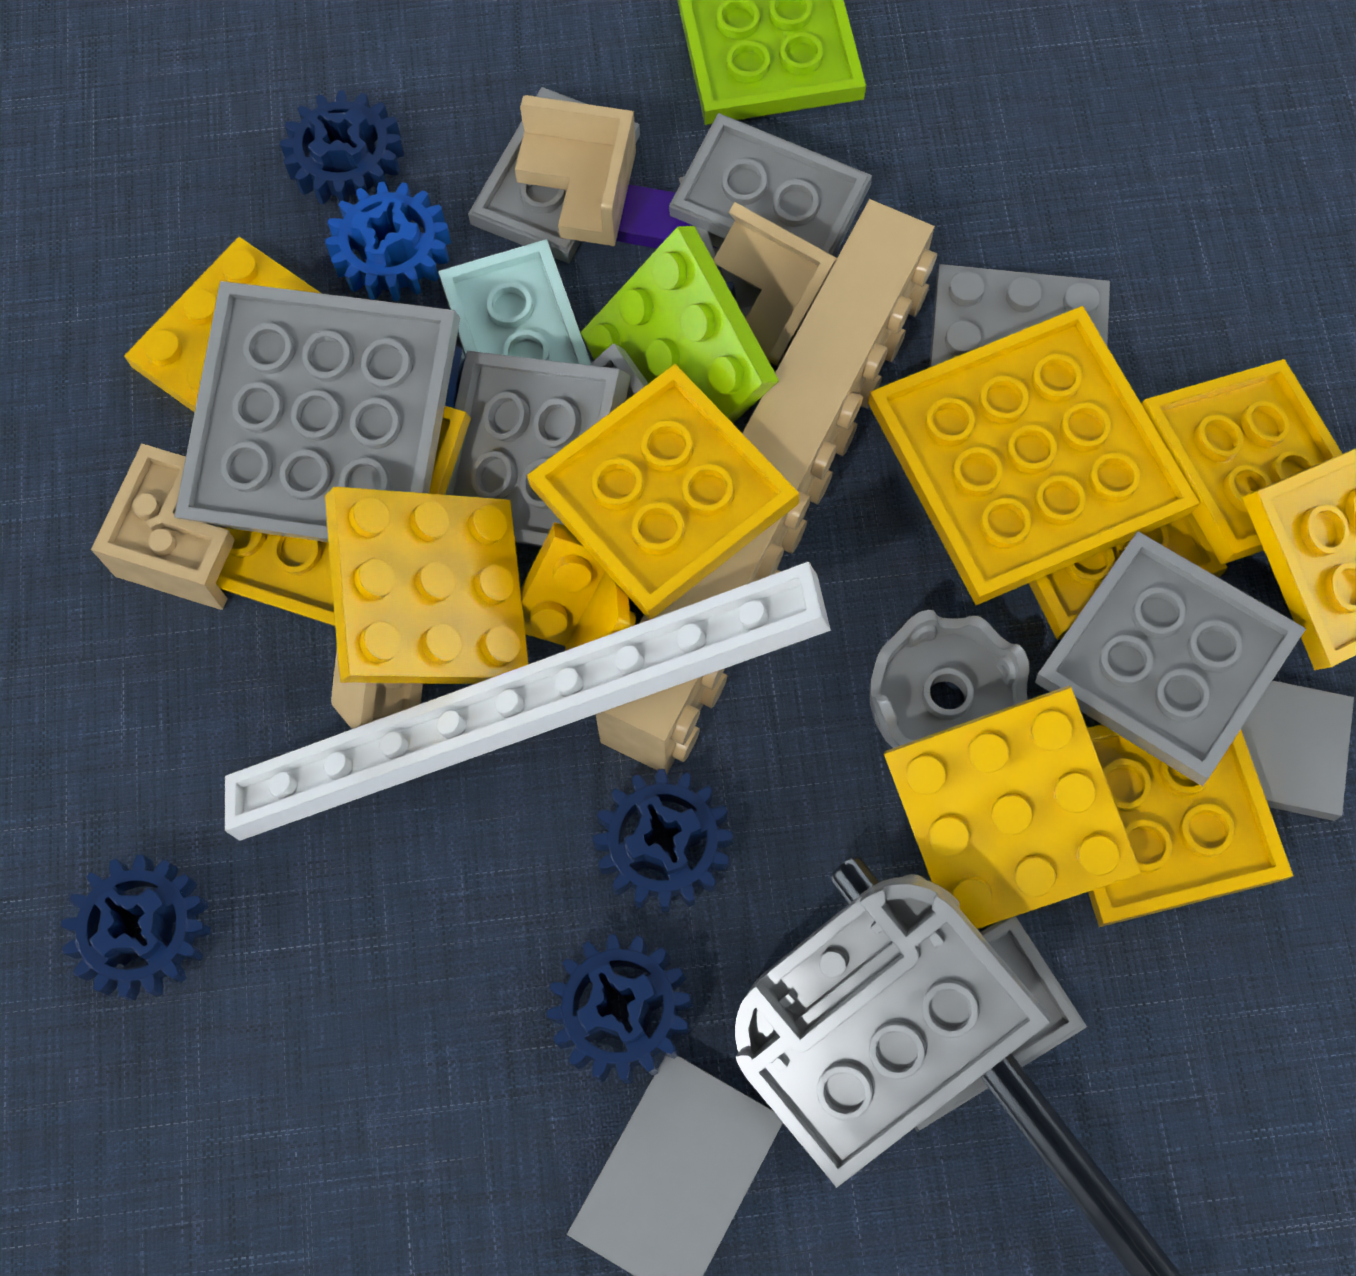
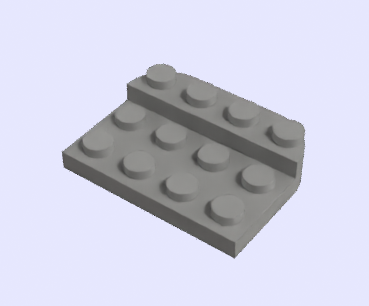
[735,874,1050,1188]

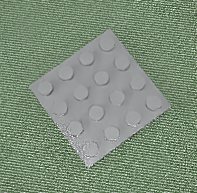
[174,281,460,543]

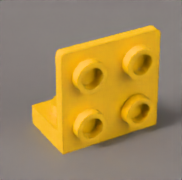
[520,522,636,651]

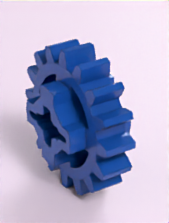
[325,182,451,301]

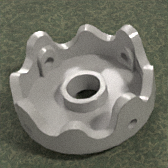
[869,610,1029,748]

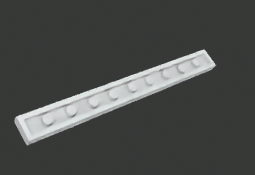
[225,562,831,841]

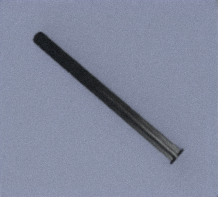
[831,856,1182,1276]

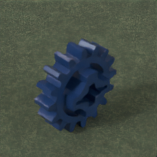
[280,90,404,205]
[593,769,733,912]
[61,855,211,1001]
[547,934,693,1084]

